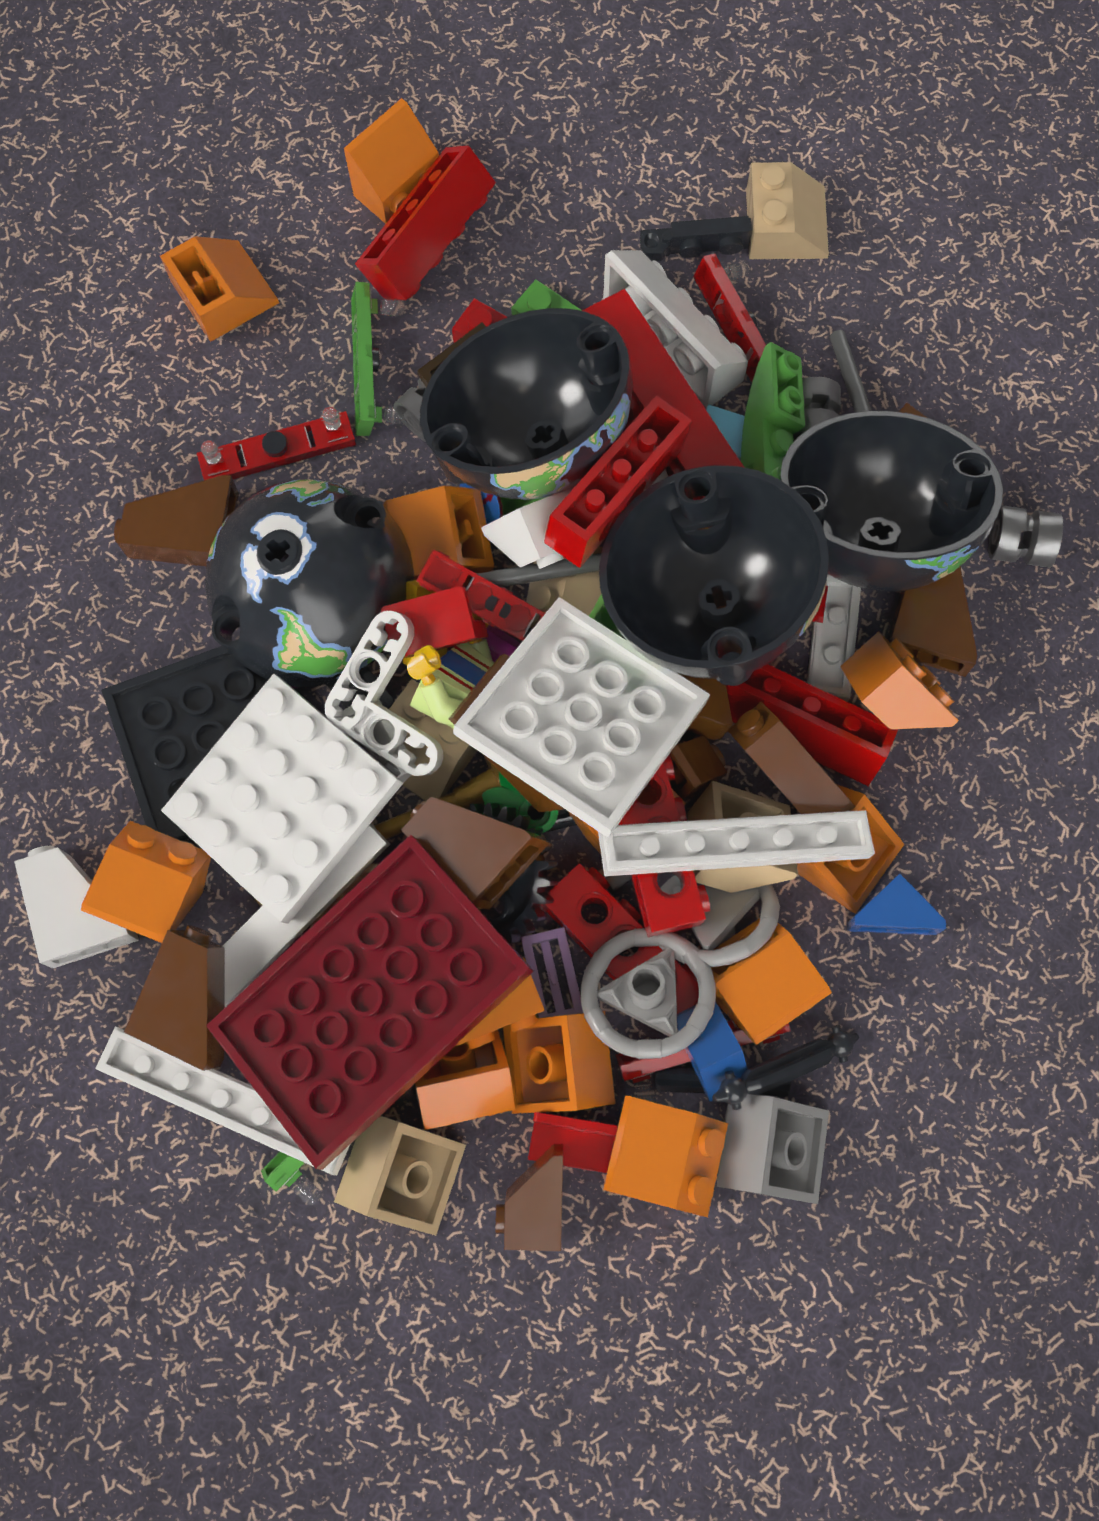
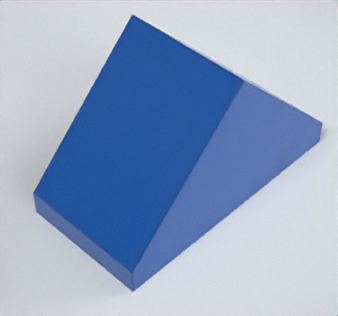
[847,874,946,935]
[677,1001,748,1101]

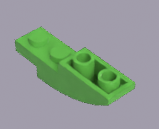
[741,342,805,480]

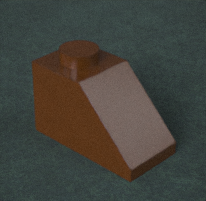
[669,736,728,802]
[495,1144,563,1251]

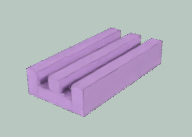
[521,927,583,1018]

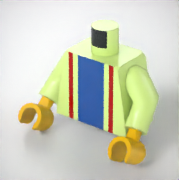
[407,613,494,729]

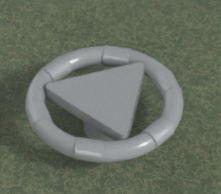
[659,875,780,967]
[580,928,716,1059]

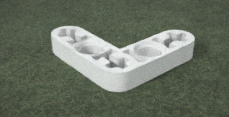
[325,611,443,776]

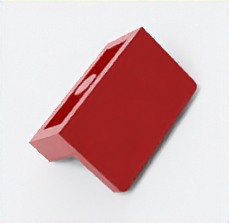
[381,586,488,658]
[528,1112,618,1173]

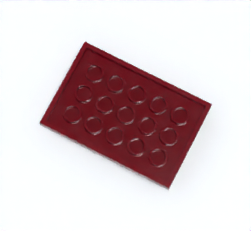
[206,835,534,1170]

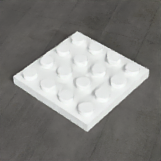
[453,597,710,837]
[161,674,403,924]

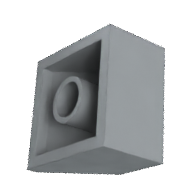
[717,1094,829,1204]

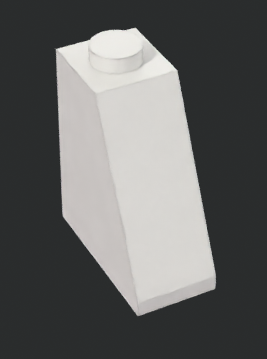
[14,846,139,968]

